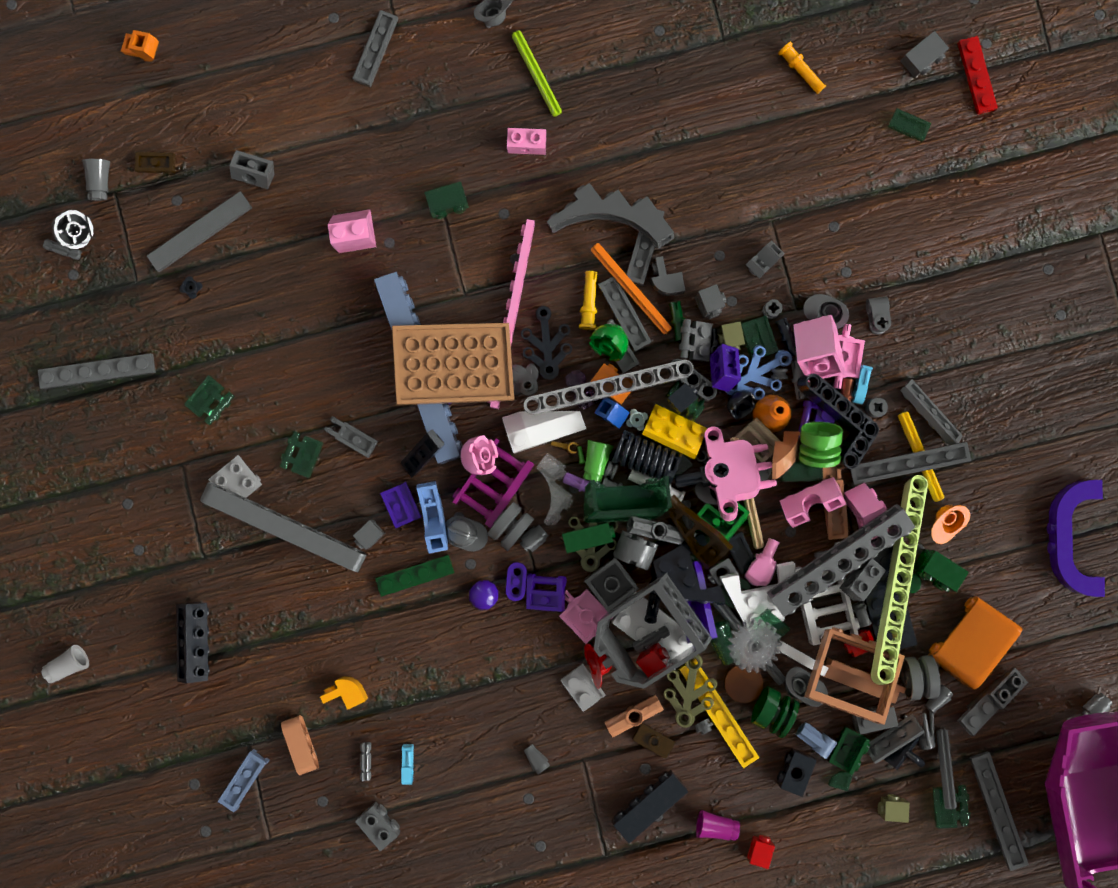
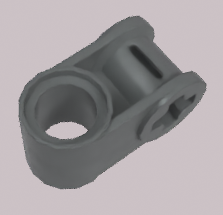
[866,296,891,335]

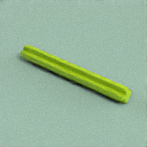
[512,30,562,117]

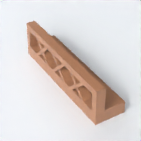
[821,657,906,704]

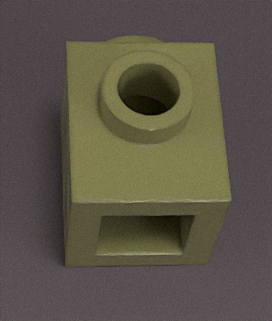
[718,322,745,350]
[878,794,910,823]

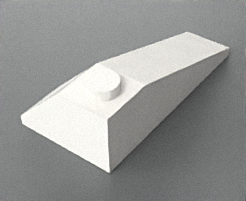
[502,411,586,454]

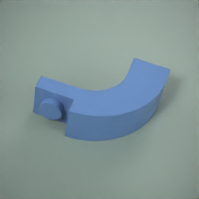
[417,481,448,553]

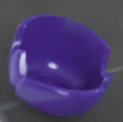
[469,580,499,610]

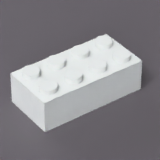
[611,592,693,670]

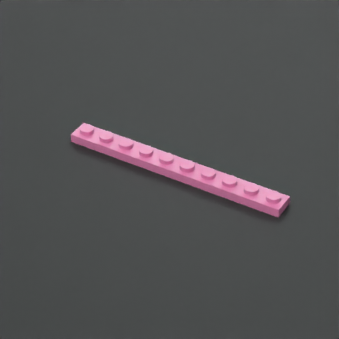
[487,219,535,410]

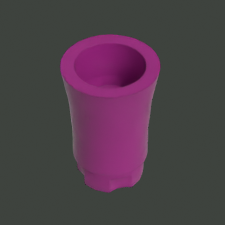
[696,810,740,841]

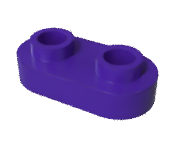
[506,562,527,601]

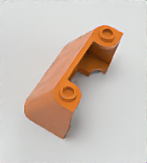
[928,596,1022,689]

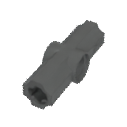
[626,516,685,545]

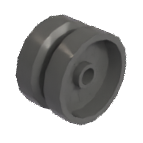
[487,502,534,552]
[900,655,941,701]

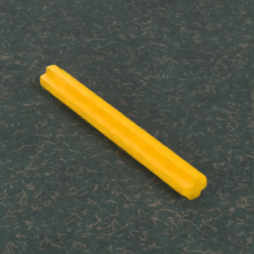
[898,412,944,502]

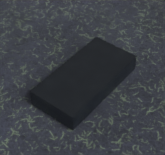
[729,532,755,575]

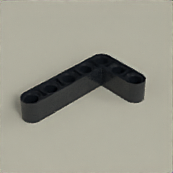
[797,373,879,470]

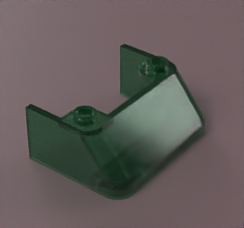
[584,476,672,523]

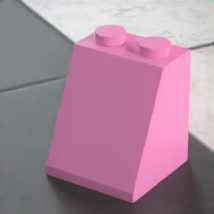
[328,209,376,253]
[793,315,846,382]

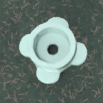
[626,409,648,431]

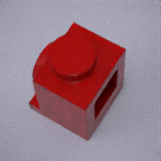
[844,628,874,657]

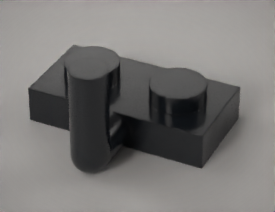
[884,737,925,770]

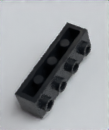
[176,602,210,683]
[613,770,688,843]

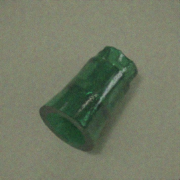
[710,620,739,665]

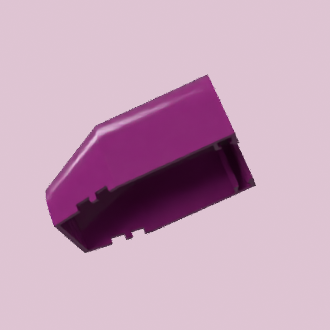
[1045,712,1118,888]

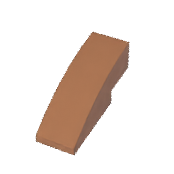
[772,431,800,479]

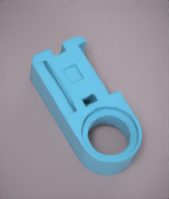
[852,365,873,405]
[401,744,414,785]

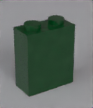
[562,522,615,553]

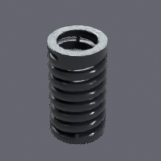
[612,430,683,486]

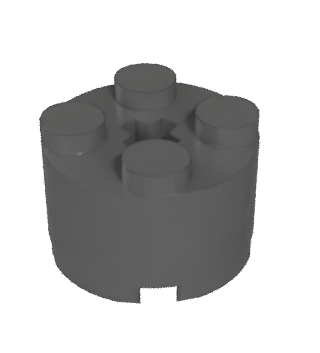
[613,530,658,570]

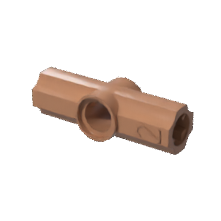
[605,694,664,738]

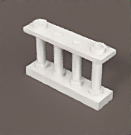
[794,560,860,646]

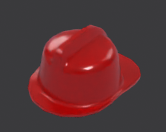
[584,644,612,689]

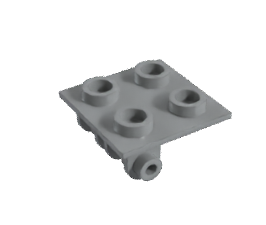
[208,455,262,498]

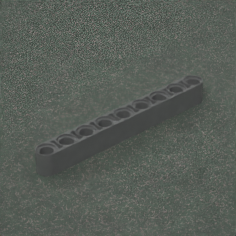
[200,482,367,572]

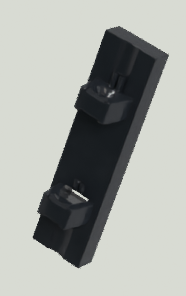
[400,429,445,478]

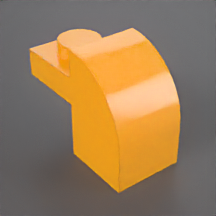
[320,677,368,710]

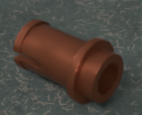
[840,378,854,402]

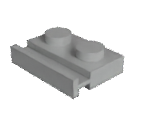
[560,663,606,712]

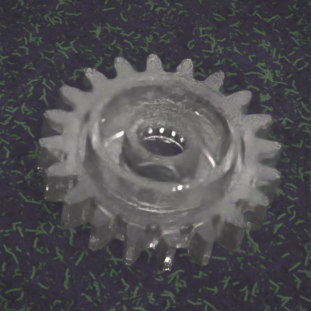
[727,618,782,673]

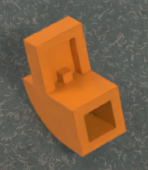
[121,30,159,61]

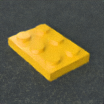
[642,404,707,459]

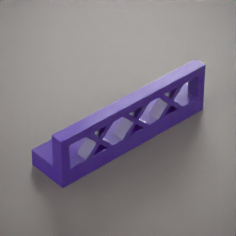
[685,561,717,644]

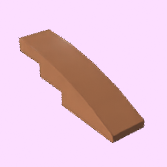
[820,466,848,540]

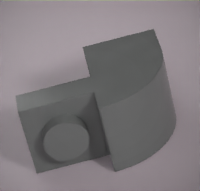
[746,240,785,279]
[650,256,686,296]

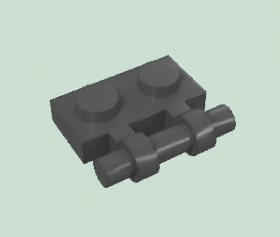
[679,319,713,362]

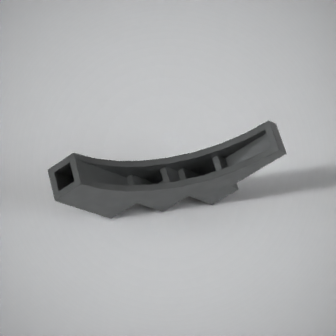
[547,183,674,249]

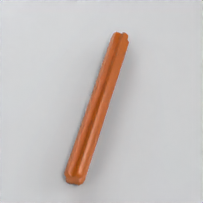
[591,243,672,335]

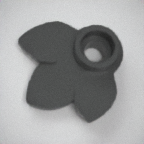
[512,363,539,396]

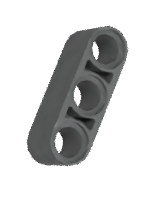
[668,359,717,401]

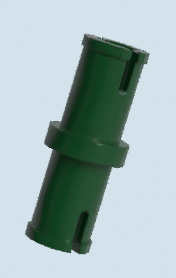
[669,301,685,341]

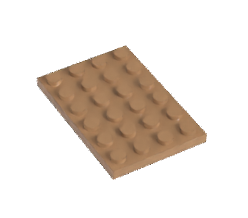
[392,323,514,405]

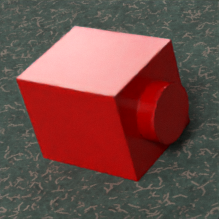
[636,642,670,677]
[747,835,775,869]

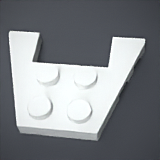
[720,561,795,629]

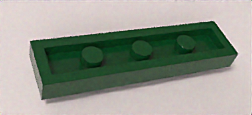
[375,555,455,597]

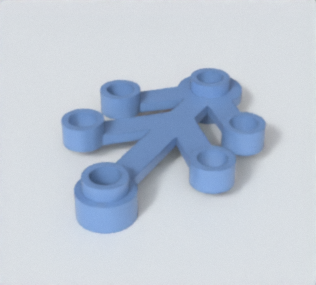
[725,345,792,400]

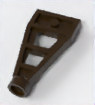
[663,494,733,570]

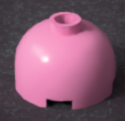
[460,435,498,475]

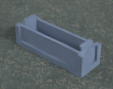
[218,749,270,812]

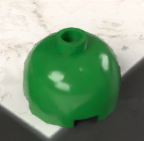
[589,324,629,361]

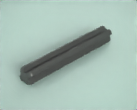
[936,729,957,809]

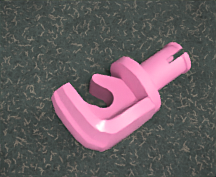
[744,538,780,586]

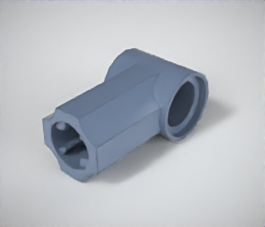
[795,722,837,759]

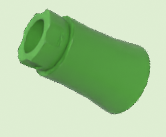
[583,440,614,482]

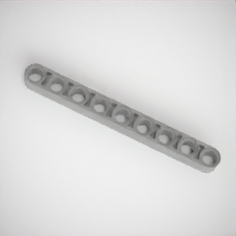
[524,360,693,415]

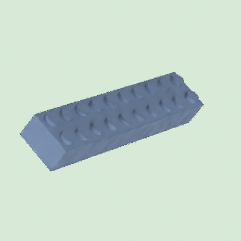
[374,272,463,464]

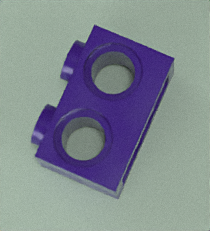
[710,344,741,392]

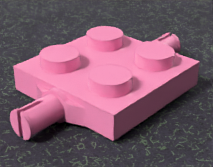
[833,324,865,389]
[559,589,613,644]

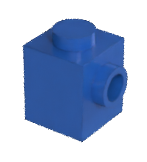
[595,398,630,429]

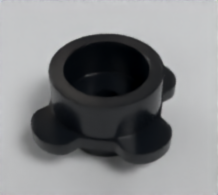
[180,276,203,299]

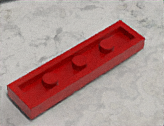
[957,36,998,115]

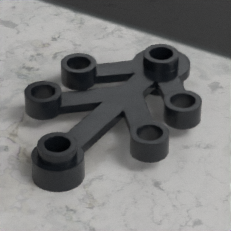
[521,306,572,380]

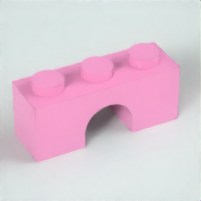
[780,477,847,528]

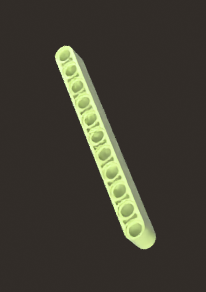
[871,475,928,685]

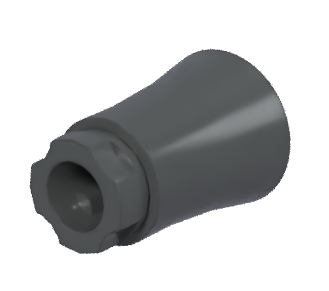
[82,159,110,201]

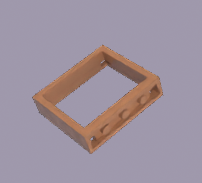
[804,627,905,725]

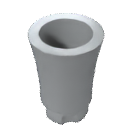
[41,645,89,683]

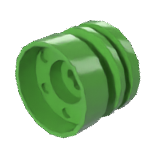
[799,422,843,468]

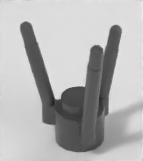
[903,711,935,750]

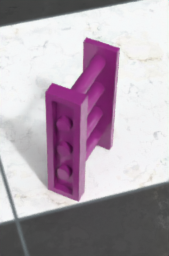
[452,438,535,528]

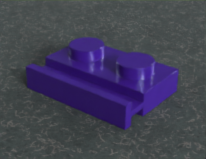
[380,482,422,528]

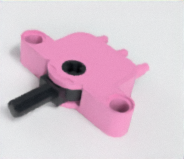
[675,427,777,521]

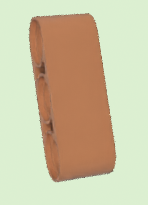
[281,715,319,775]

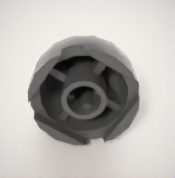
[51,210,94,249]

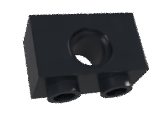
[777,748,817,797]

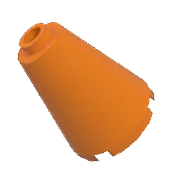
[753,395,791,433]

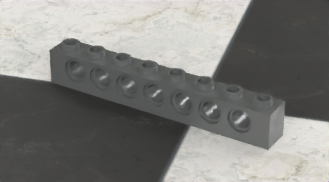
[766,504,916,617]

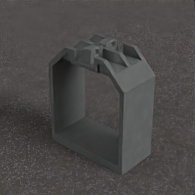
[594,573,712,689]

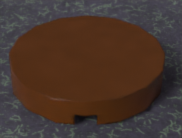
[724,664,763,703]

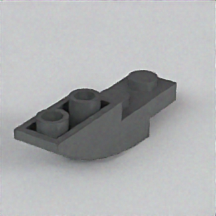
[957,668,1028,736]

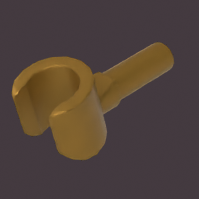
[551,441,578,453]

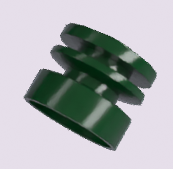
[751,686,799,738]

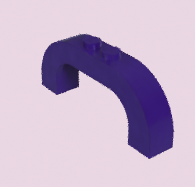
[1047,480,1105,597]

